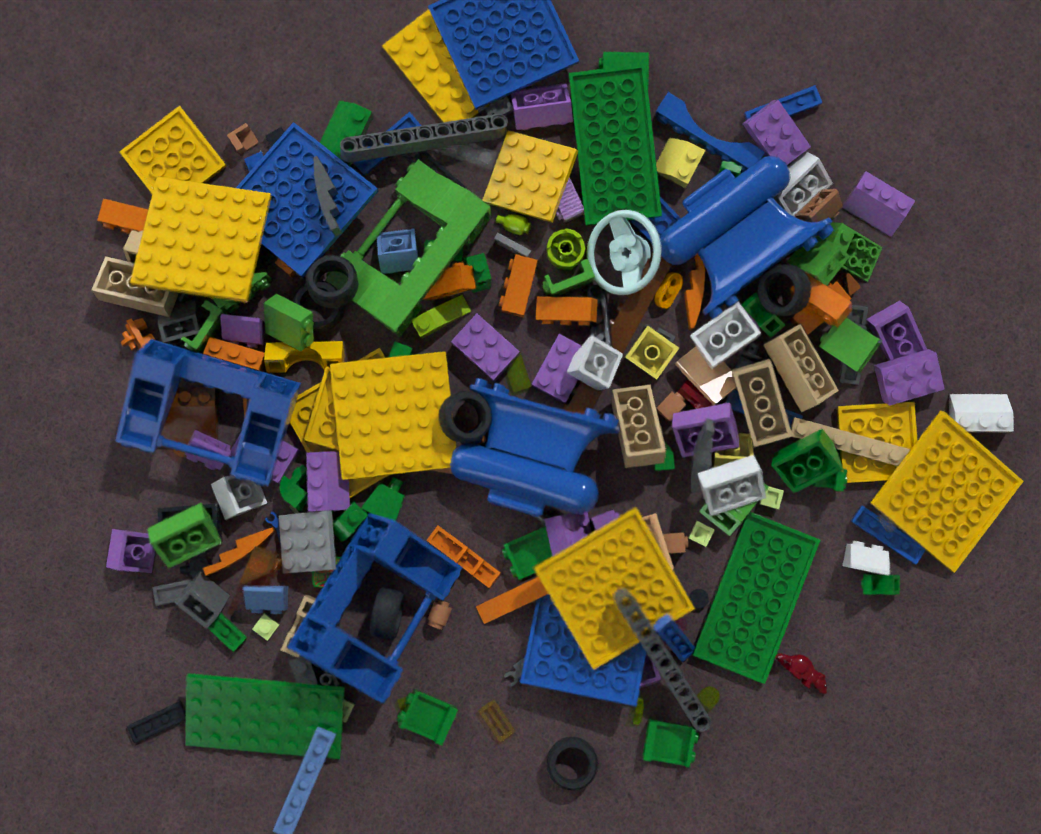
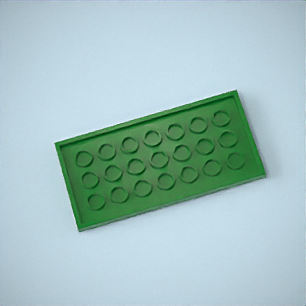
[569,64,662,226]
[692,512,820,684]
[186,673,345,759]

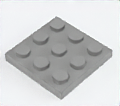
[279,510,336,573]

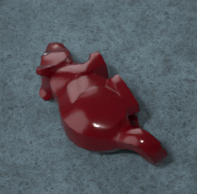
[775,653,827,694]

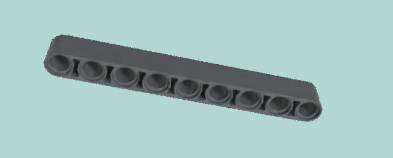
[340,114,508,162]
[613,588,711,732]

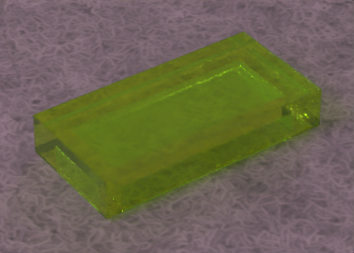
[506,353,532,393]

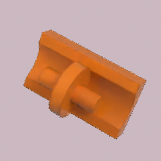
[121,318,155,350]

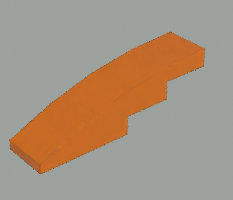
[684,254,705,330]
[426,525,501,589]
[203,527,275,576]
[476,576,549,624]

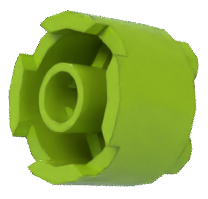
[546,229,585,270]

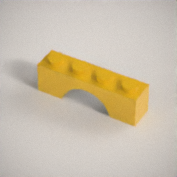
[264,341,345,373]

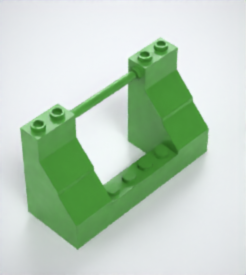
[325,159,492,337]

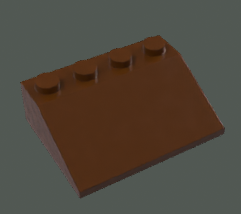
[161,387,219,447]

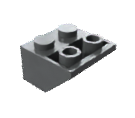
[158,299,203,345]
[175,571,230,629]
[289,656,339,686]

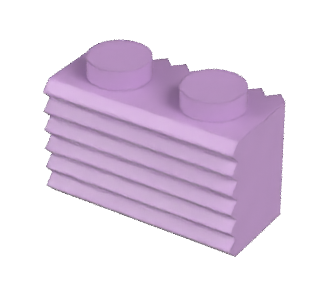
[556,177,584,223]

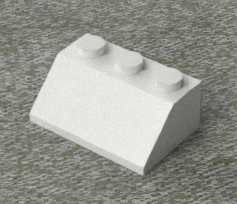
[773,151,833,217]
[690,302,761,369]
[949,394,1014,433]
[697,455,766,516]

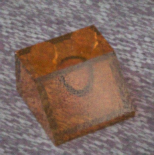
[240,546,282,584]

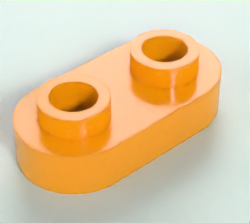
[654,272,683,309]

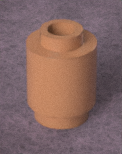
[428,599,452,630]

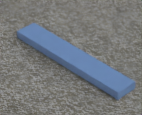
[273,726,336,834]

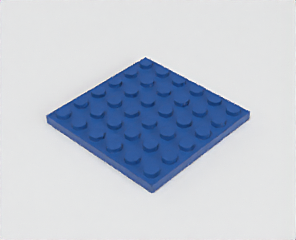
[428,0,579,110]
[236,122,379,278]
[520,594,646,706]

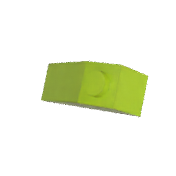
[411,295,471,339]

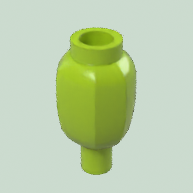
[496,214,531,235]

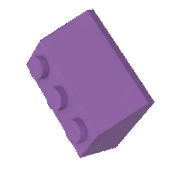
[511,83,573,130]
[842,172,915,237]
[306,452,350,511]

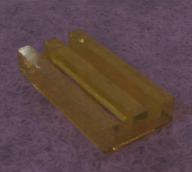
[478,699,516,742]

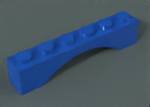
[655,92,765,173]

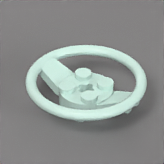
[587,210,661,295]

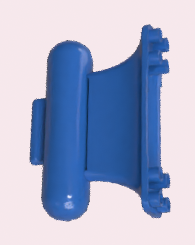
[659,156,834,320]
[450,378,621,517]

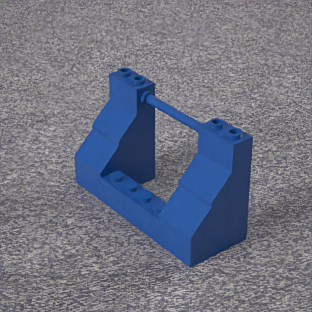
[116,339,301,486]
[287,513,462,704]

